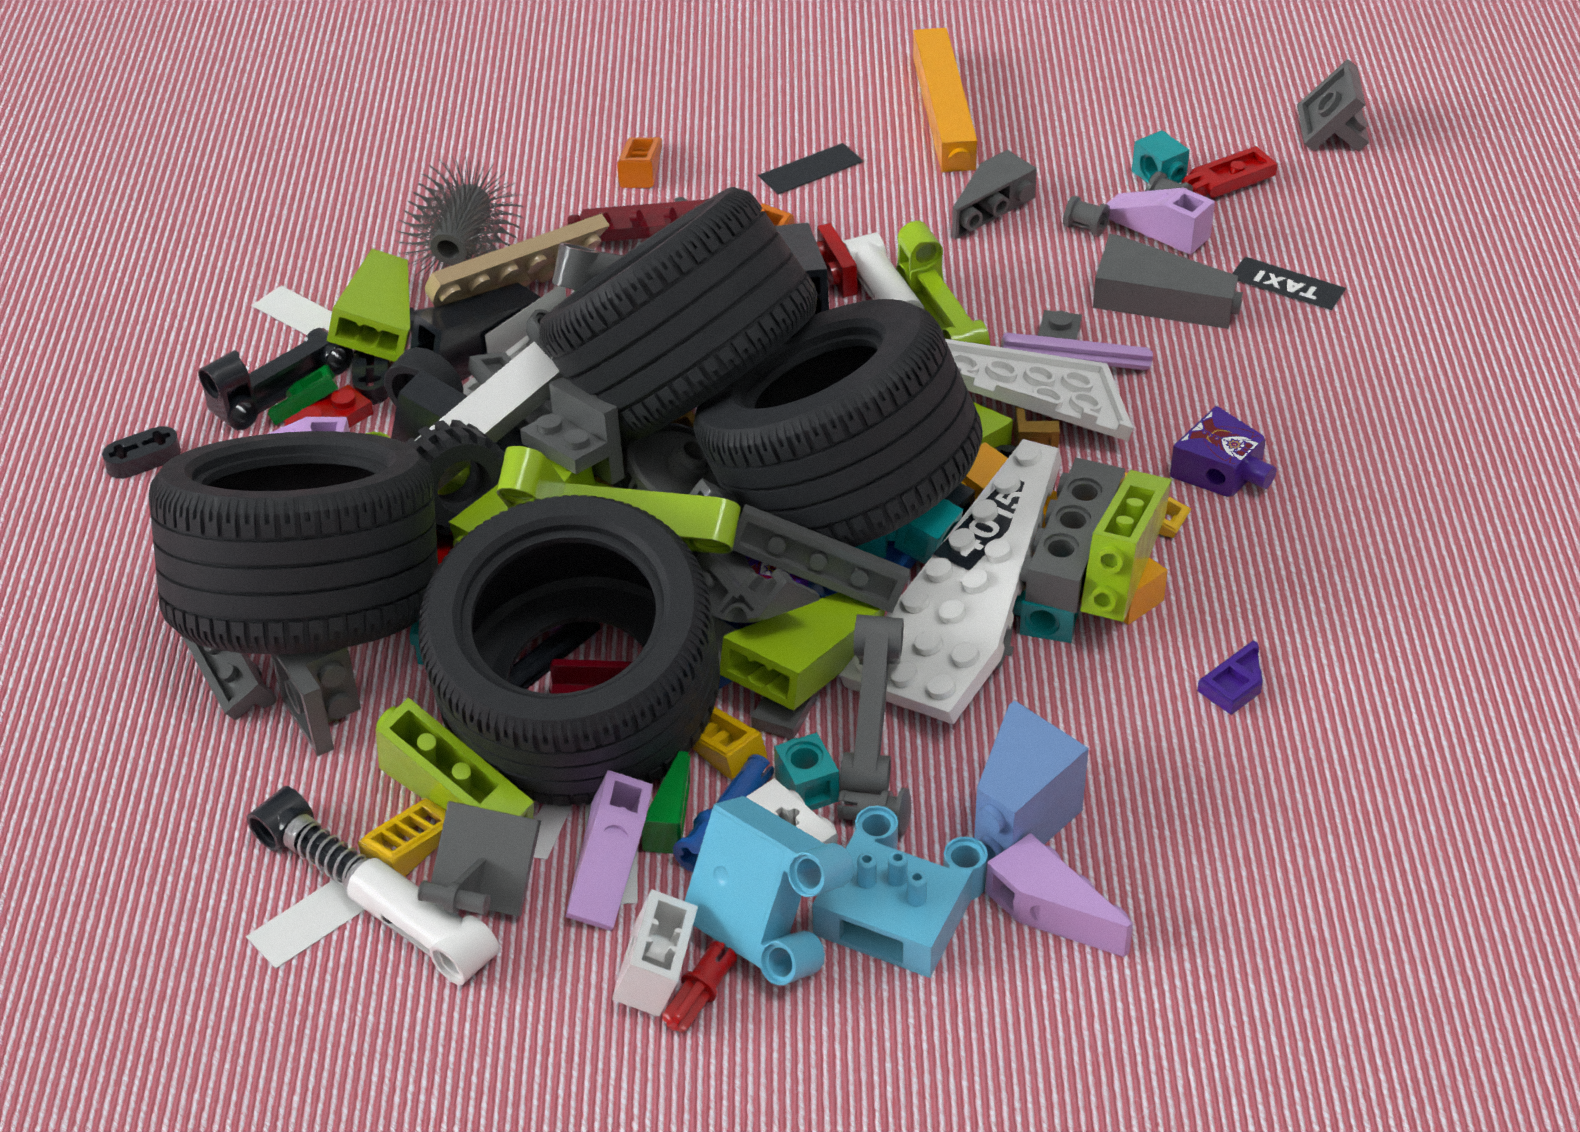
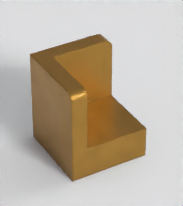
[1013,406,1060,448]

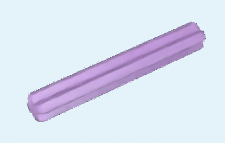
[1001,332,1153,370]

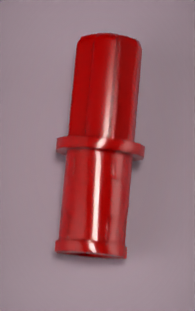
[662,941,737,1033]

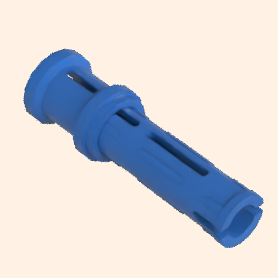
[673,754,774,872]

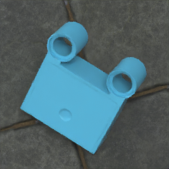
[685,796,854,986]
[812,805,988,978]

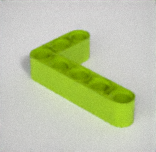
[496,446,741,554]

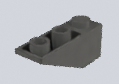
[952,150,1037,240]

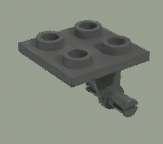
[417,801,541,917]

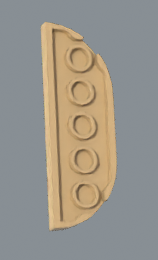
[425,213,610,307]

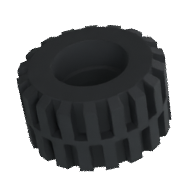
[406,420,505,536]

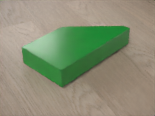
[268,365,338,425]

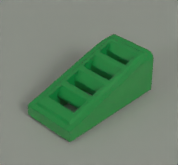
[642,751,691,854]

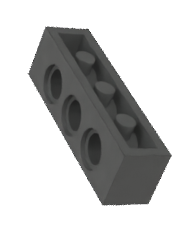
[1020,457,1125,613]

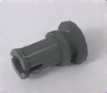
[837,788,912,835]

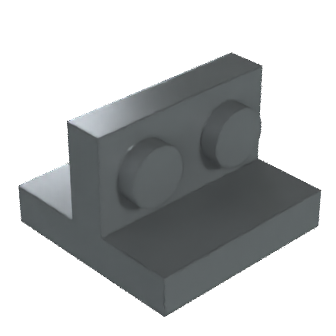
[1297,59,1369,151]
[520,377,625,485]
[271,647,361,756]

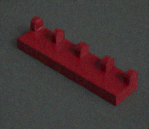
[568,199,708,242]

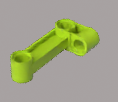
[896,221,990,345]

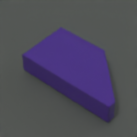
[1197,640,1263,715]

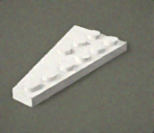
[945,339,1133,441]

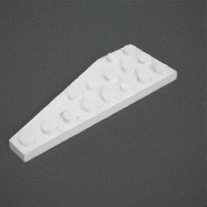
[840,439,1062,724]

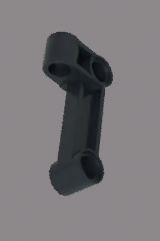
[198,328,353,430]

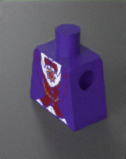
[1170,406,1277,497]

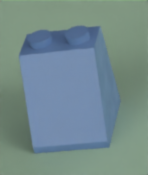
[974,700,1089,862]

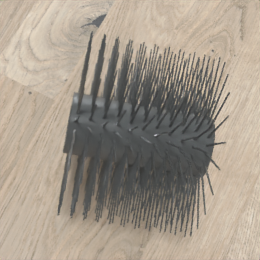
[395,155,525,275]

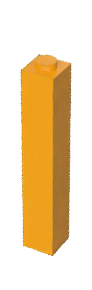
[913,27,977,172]

